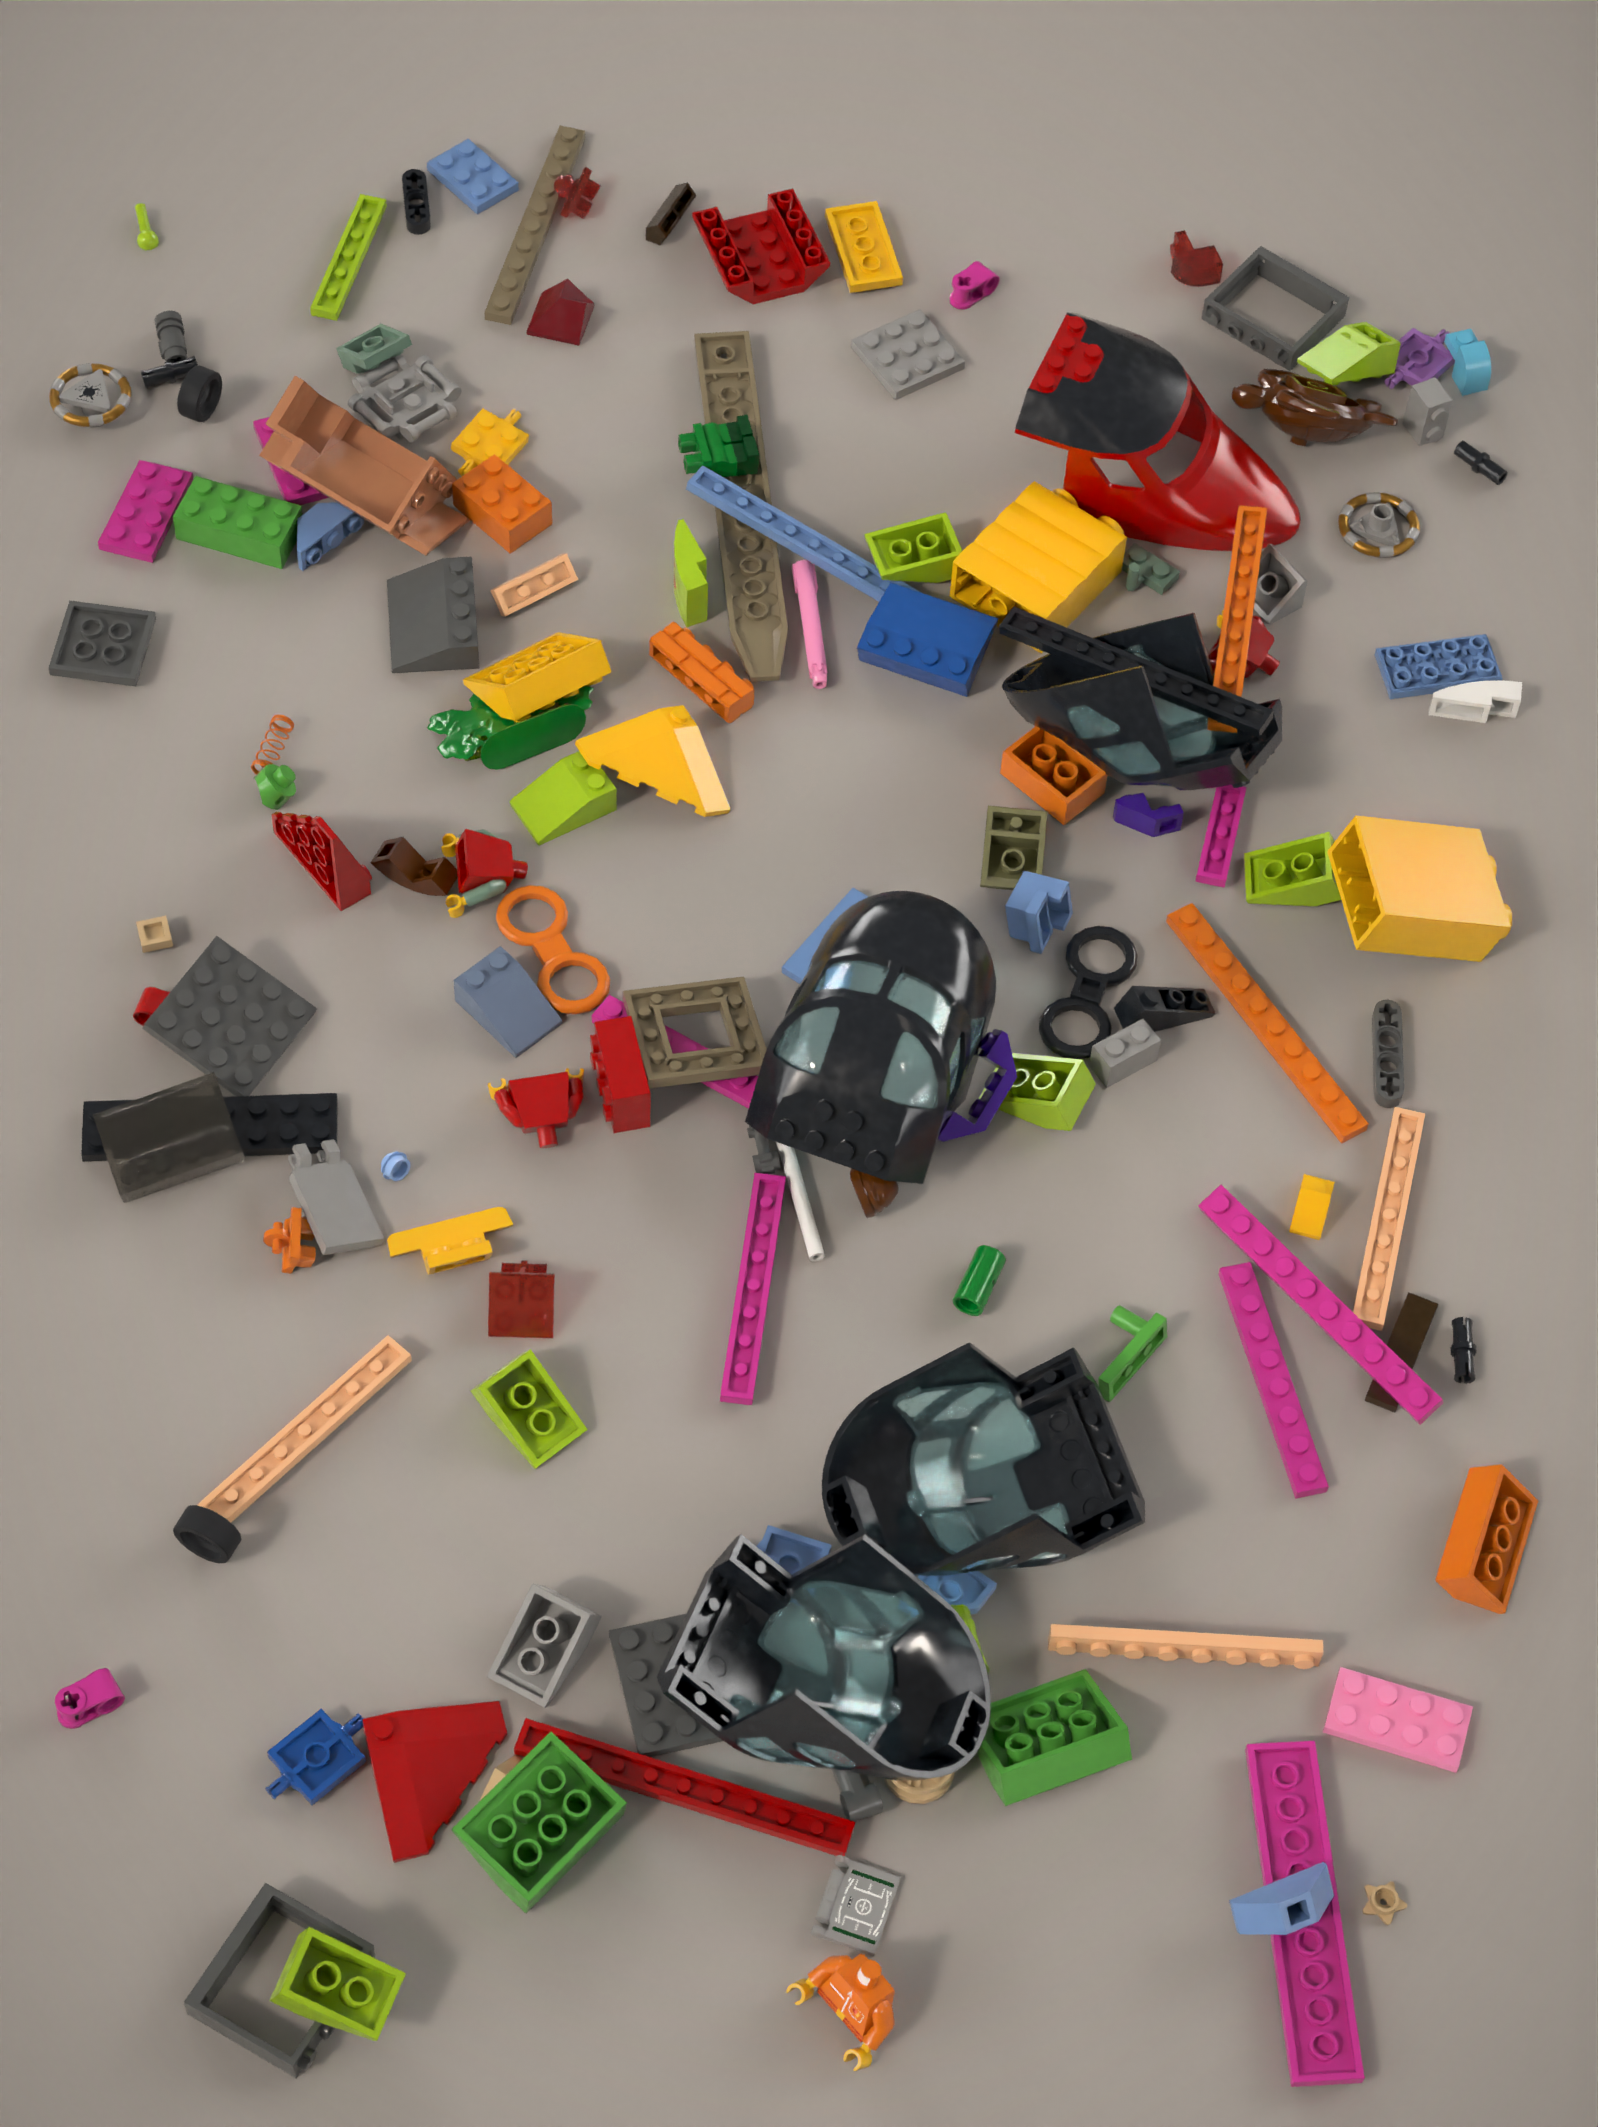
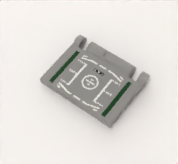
[811,1855,900,1956]

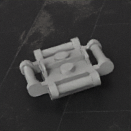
[348,354,462,443]

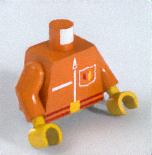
[786,1953,895,2071]

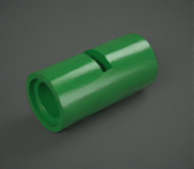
[952,1245,1006,1316]

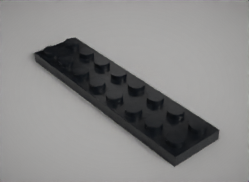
[81,1093,338,1162]

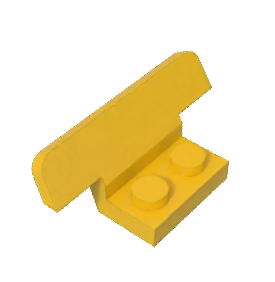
[387,1207,513,1275]

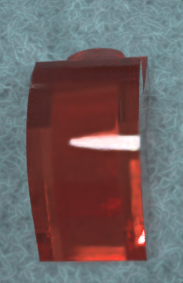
[1170,230,1223,287]

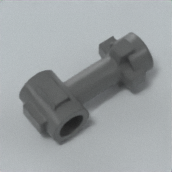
[747,1125,781,1174]

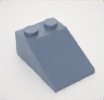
[453,946,562,1058]

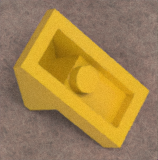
[1289,1174,1335,1240]

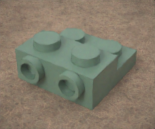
[336,324,412,374]

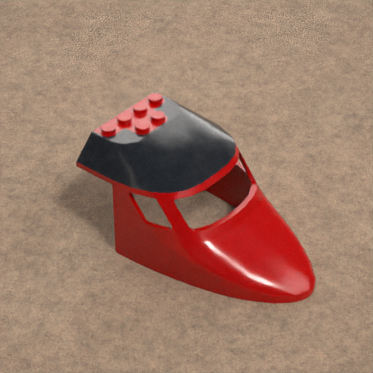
[1015,313,1301,551]

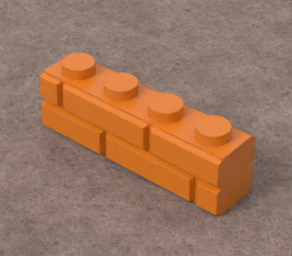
[649,621,754,724]

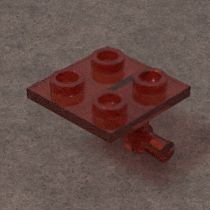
[488,1260,555,1338]

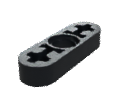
[402,169,431,235]

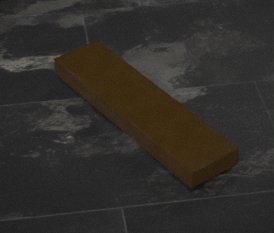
[1364,1292,1438,1413]

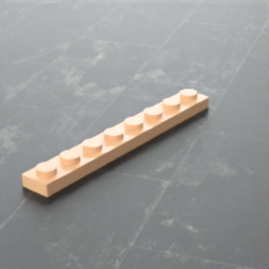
[1353,1107,1425,1331]
[197,1335,412,1522]
[1048,1624,1323,1669]

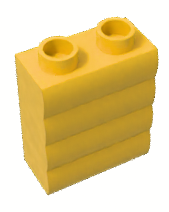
[949,481,1127,654]

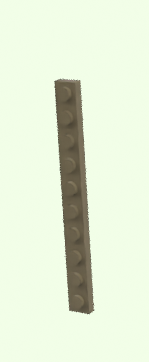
[484,125,585,325]

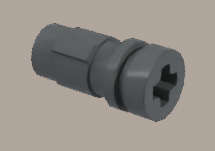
[154,310,187,363]

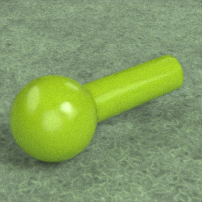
[135,203,159,250]

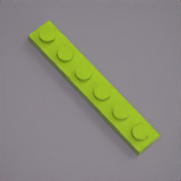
[310,194,387,321]

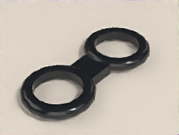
[1039,926,1138,1059]

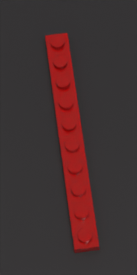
[514,1718,856,1856]

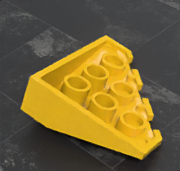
[575,705,730,817]

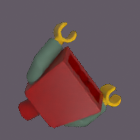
[441,829,528,918]

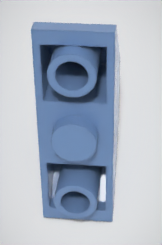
[297,503,364,571]
[1229,1862,1334,1935]

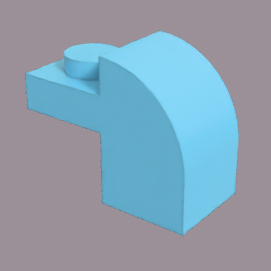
[1444,328,1491,396]

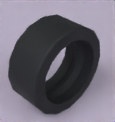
[177,366,222,422]
[173,1505,242,1564]

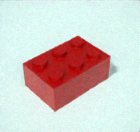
[590,1016,651,1133]

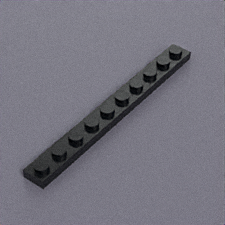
[999,607,1273,738]

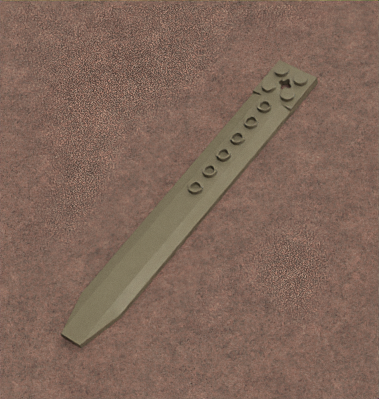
[694,331,788,682]

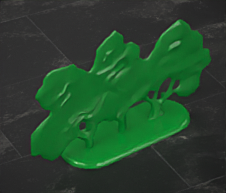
[427,685,594,770]

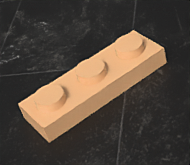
[490,553,578,616]

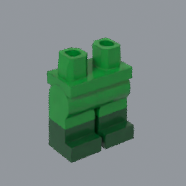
[678,415,759,477]

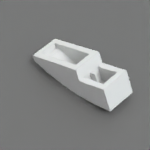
[1428,680,1522,723]

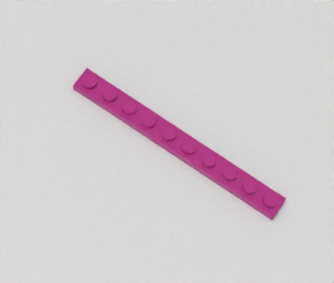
[1198,1185,1444,1425]

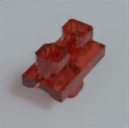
[554,167,601,219]

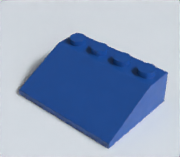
[857,582,998,697]

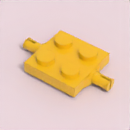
[451,408,529,476]

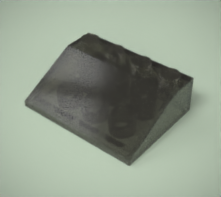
[93,1072,245,1203]

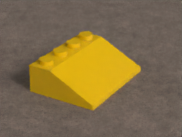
[463,632,612,722]

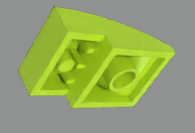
[674,519,708,628]

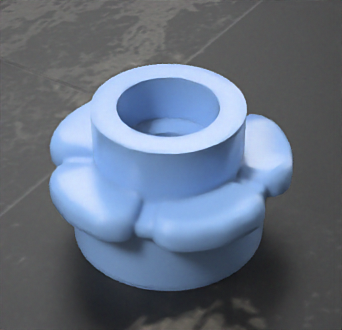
[381,1151,410,1181]

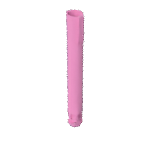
[792,560,828,689]

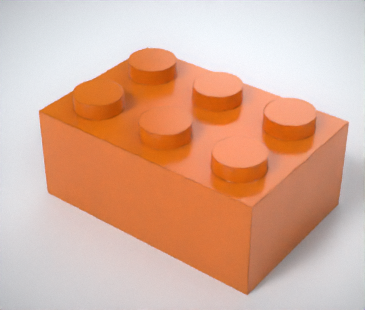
[452,454,552,553]
[1000,726,1108,825]

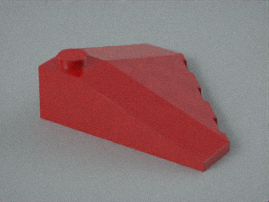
[271,812,372,911]
[362,1701,507,1863]

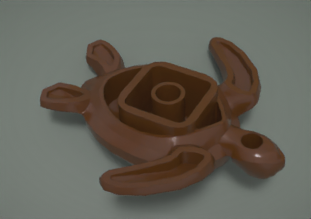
[1232,369,1398,446]

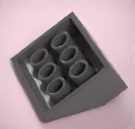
[387,556,479,673]

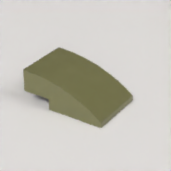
[980,805,1048,890]

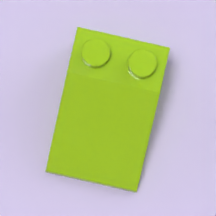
[865,512,962,583]
[510,751,617,846]
[1244,832,1341,906]
[979,1053,1096,1131]
[470,1349,588,1469]
[269,1927,406,2041]

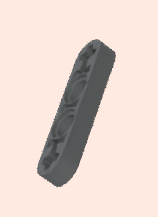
[1372,999,1404,1108]

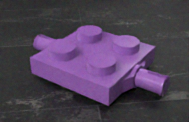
[1385,328,1455,389]

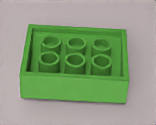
[977,1669,1132,1806]
[452,1732,627,1914]

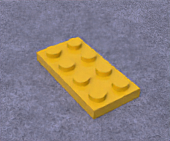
[825,201,903,293]

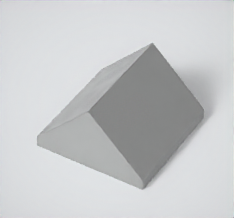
[1254,543,1308,625]

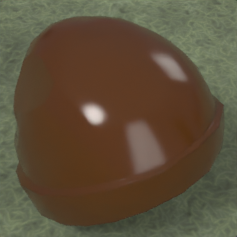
[850,1169,899,1218]

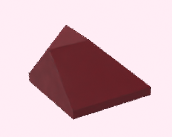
[527,279,594,346]

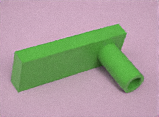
[1098,1305,1168,1402]

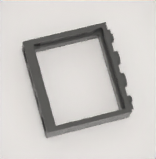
[1201,246,1349,371]
[184,1883,375,2078]

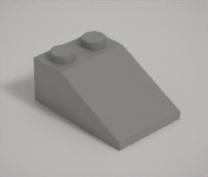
[487,1584,602,1708]

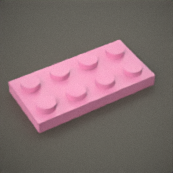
[1323,1667,1473,1773]

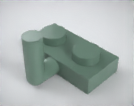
[1122,543,1180,595]

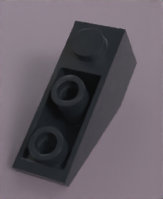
[1114,986,1215,1032]

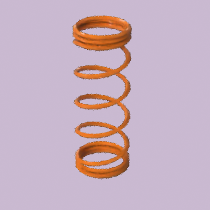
[251,714,294,775]

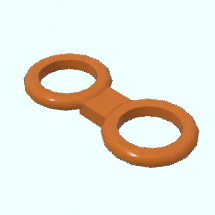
[496,885,610,1014]

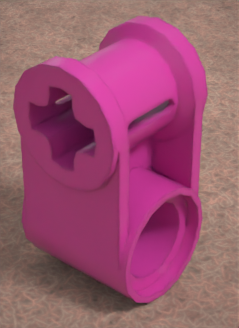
[949,261,999,310]
[55,1668,125,1729]

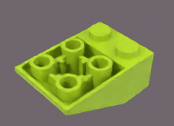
[1297,322,1401,385]

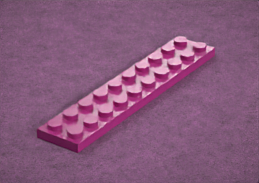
[1245,1741,1365,2087]

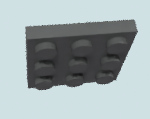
[49,600,156,687]

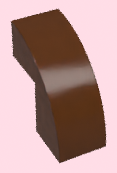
[370,837,458,896]

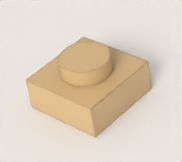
[136,915,173,953]

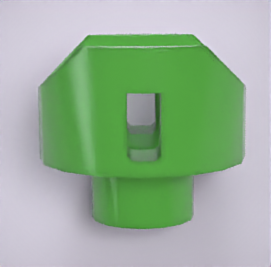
[253,764,296,810]

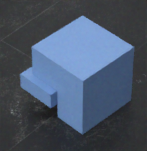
[1005,871,1073,954]

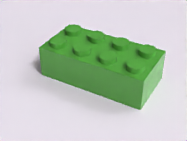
[173,476,303,569]

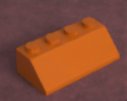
[1435,1464,1538,1614]

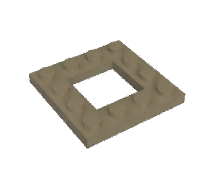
[623,976,767,1089]

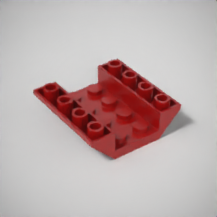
[692,188,830,304]

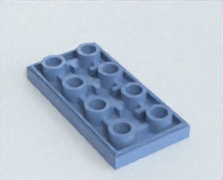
[1375,634,1503,699]

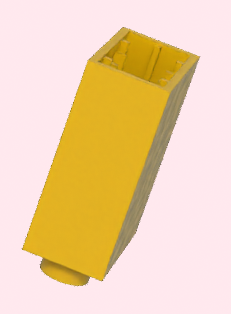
[1327,815,1512,962]

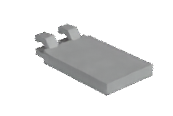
[288,1139,384,1255]

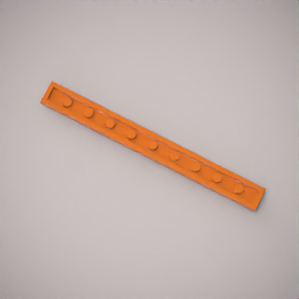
[1207,505,1267,733]
[1166,903,1369,1144]

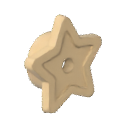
[1363,1881,1407,1925]

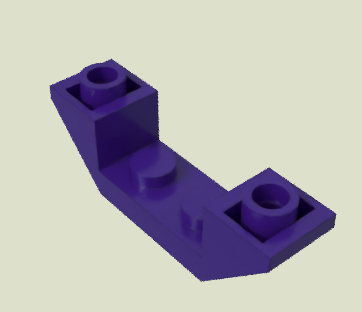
[937,1029,1017,1142]

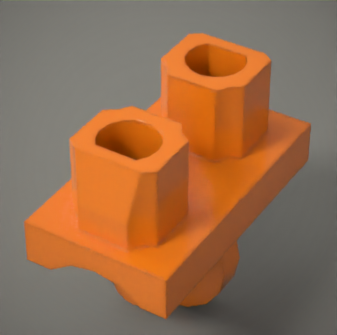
[263,1207,316,1274]

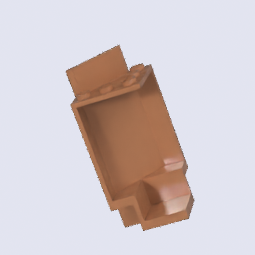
[259,376,470,556]

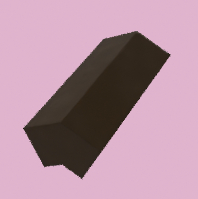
[646,182,697,246]

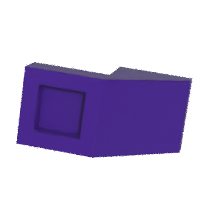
[1113,792,1184,837]

